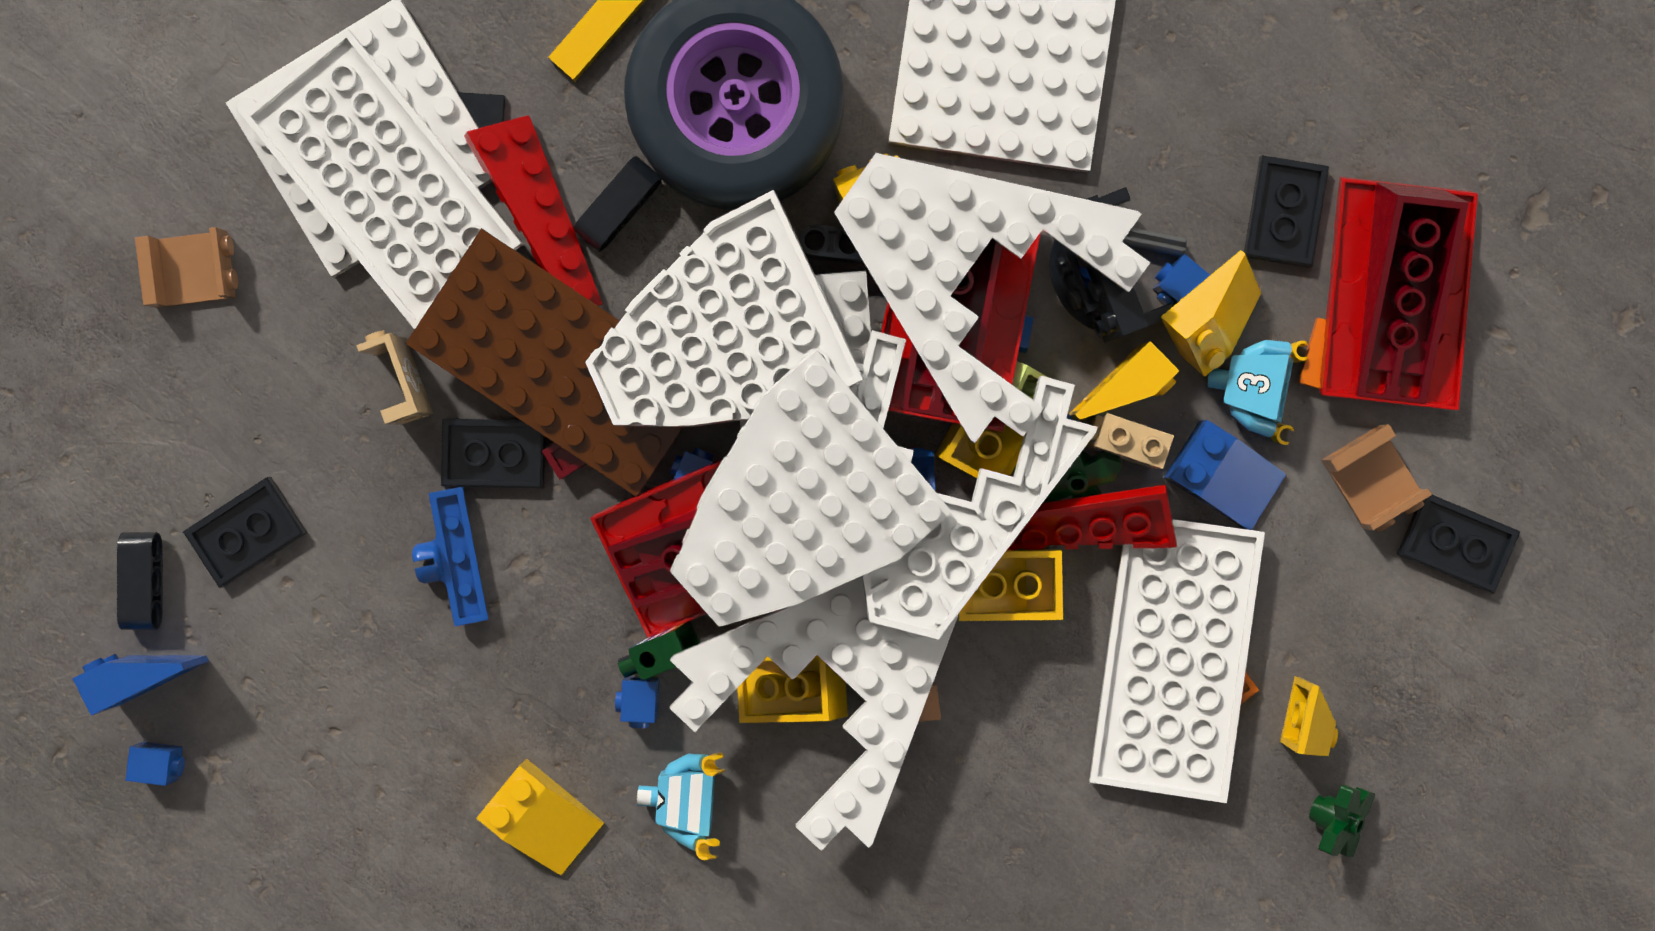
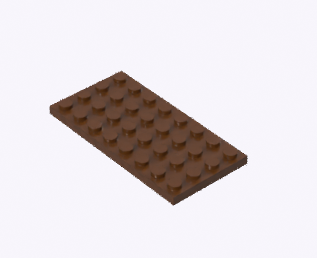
[405,228,683,497]

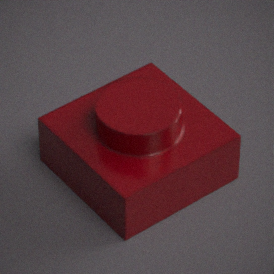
[542,443,587,480]

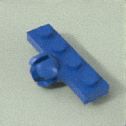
[412,487,488,627]

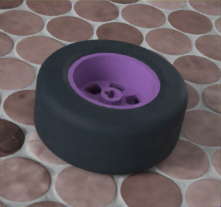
[624,0,844,210]

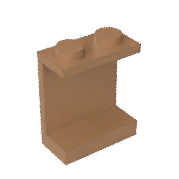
[135,227,238,308]
[1321,424,1432,532]

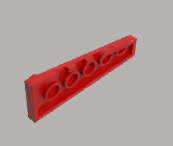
[464,115,602,307]
[1007,485,1177,550]

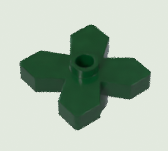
[1044,450,1122,503]
[1309,785,1375,857]

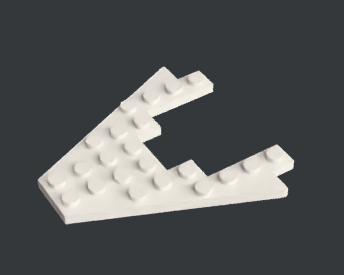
[834,153,1150,443]
[849,330,1098,640]
[670,576,959,851]

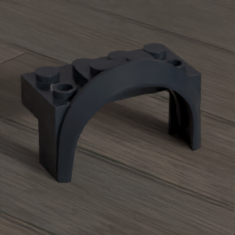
[1050,187,1173,343]

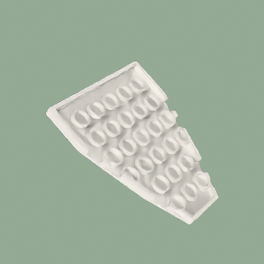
[585,190,865,427]
[670,349,952,627]

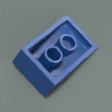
[1163,420,1286,530]
[72,654,209,716]

